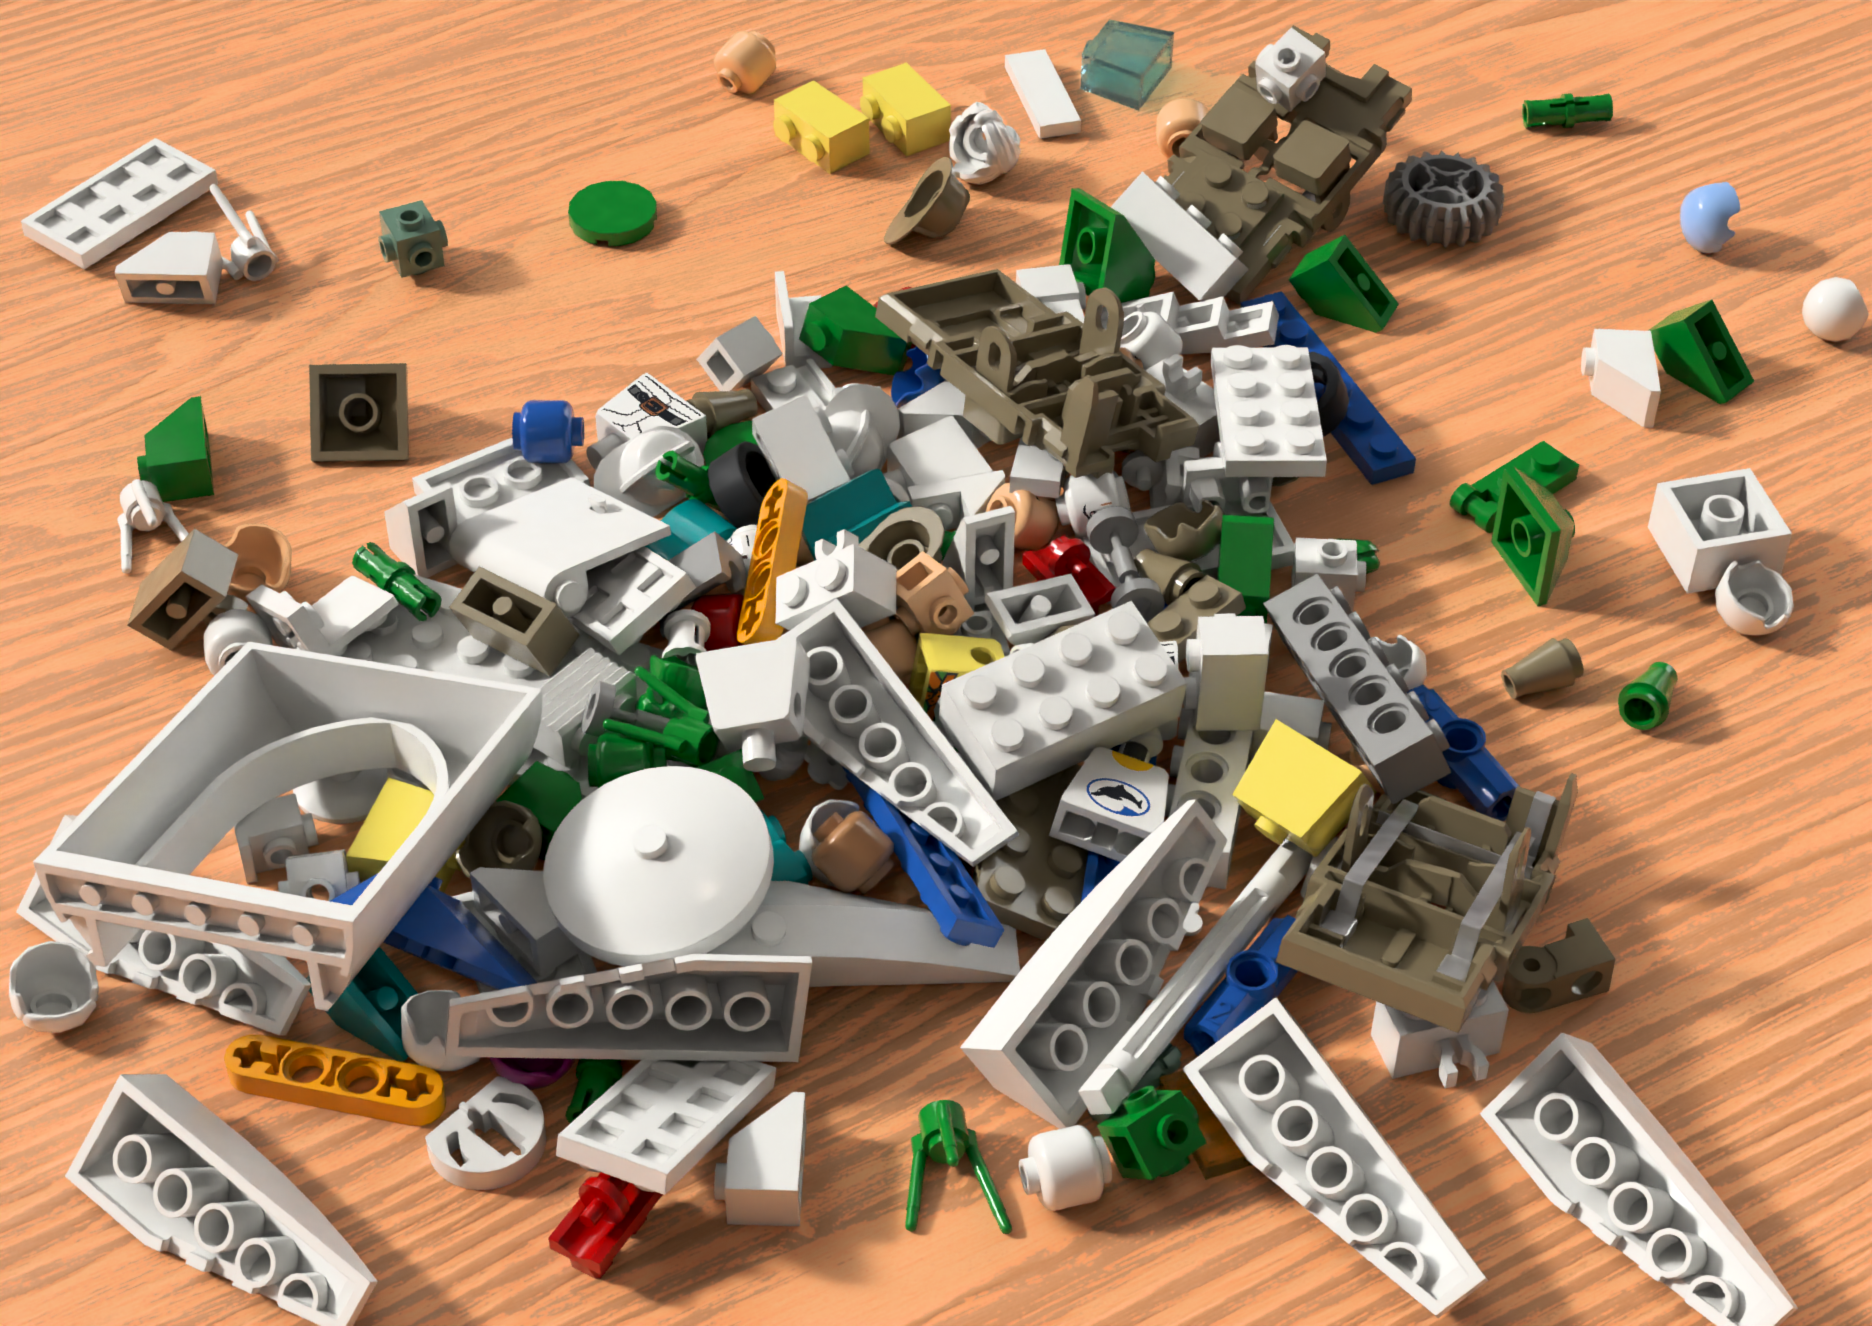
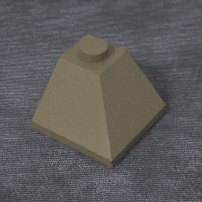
[309,363,409,462]

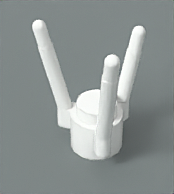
[209,184,278,281]
[117,479,189,574]

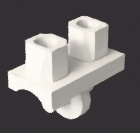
[1180,442,1273,513]
[1122,446,1200,508]

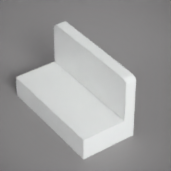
[775,271,832,369]

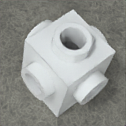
[1255,27,1326,112]
[278,849,360,901]

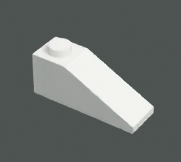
[943,506,1015,612]

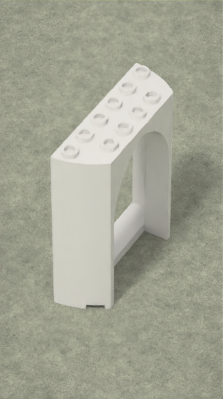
[33,642,542,1011]

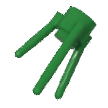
[603,666,719,768]
[905,1100,1012,1234]

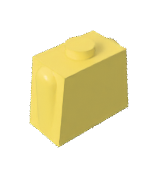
[1232,719,1376,857]
[346,777,466,893]

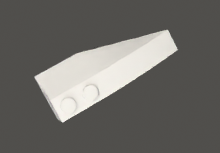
[776,599,1019,867]
[960,800,1228,1129]
[16,815,311,1035]
[706,881,1020,987]
[445,954,812,1062]
[1182,997,1488,1318]
[1480,1033,1798,1326]
[65,1074,378,1326]

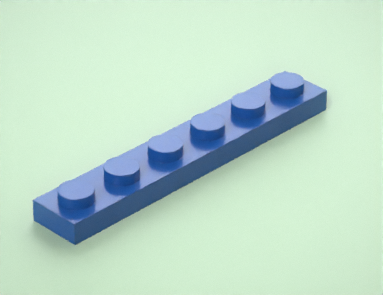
[1240,291,1416,485]
[841,765,1005,948]

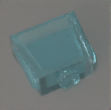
[1080,19,1174,111]

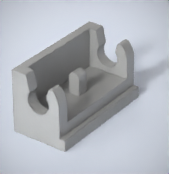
[650,531,747,638]

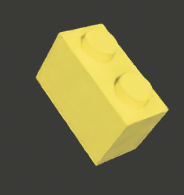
[860,62,951,156]
[773,80,870,174]

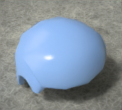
[1680,182,1740,254]

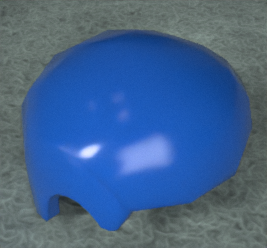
[891,346,946,408]

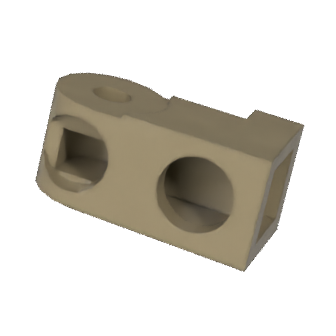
[1502,918,1615,1013]

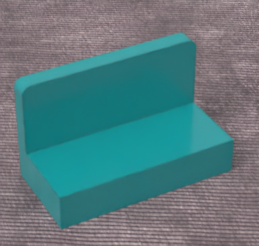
[802,468,912,561]

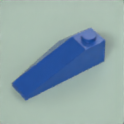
[330,873,538,990]

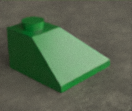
[1059,188,1156,303]
[1491,466,1575,606]

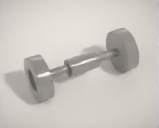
[1086,506,1165,623]
[582,680,720,762]

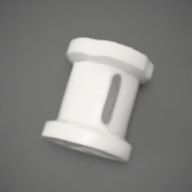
[662,609,711,665]

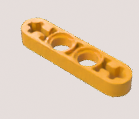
[737,478,808,645]
[224,1034,446,1126]

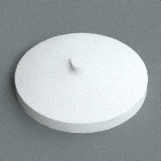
[543,766,774,967]

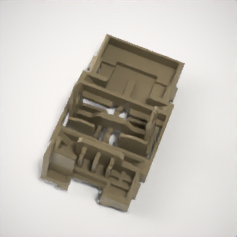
[875,269,1200,479]

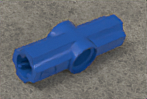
[1407,684,1519,821]
[1184,915,1298,1056]

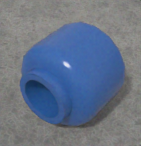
[512,400,585,463]

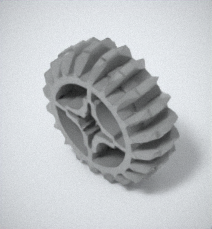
[1383,150,1504,248]

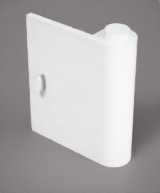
[449,477,671,618]

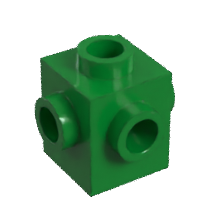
[1097,1086,1207,1180]

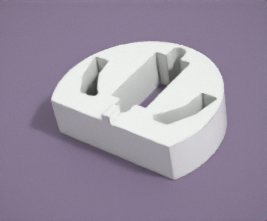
[425,1076,546,1190]

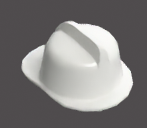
[824,384,900,480]
[594,426,704,517]

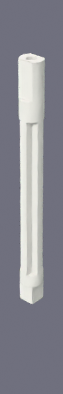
[1078,839,1313,1115]

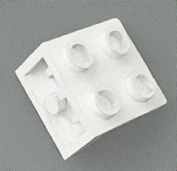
[245,576,399,656]

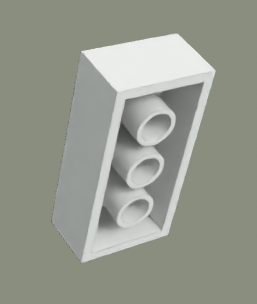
[938,601,1187,801]

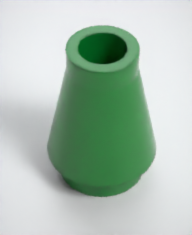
[1618,662,1678,730]

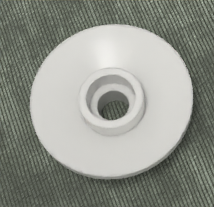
[293,768,388,824]

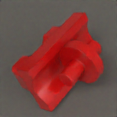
[1022,535,1116,617]
[548,1172,663,1279]

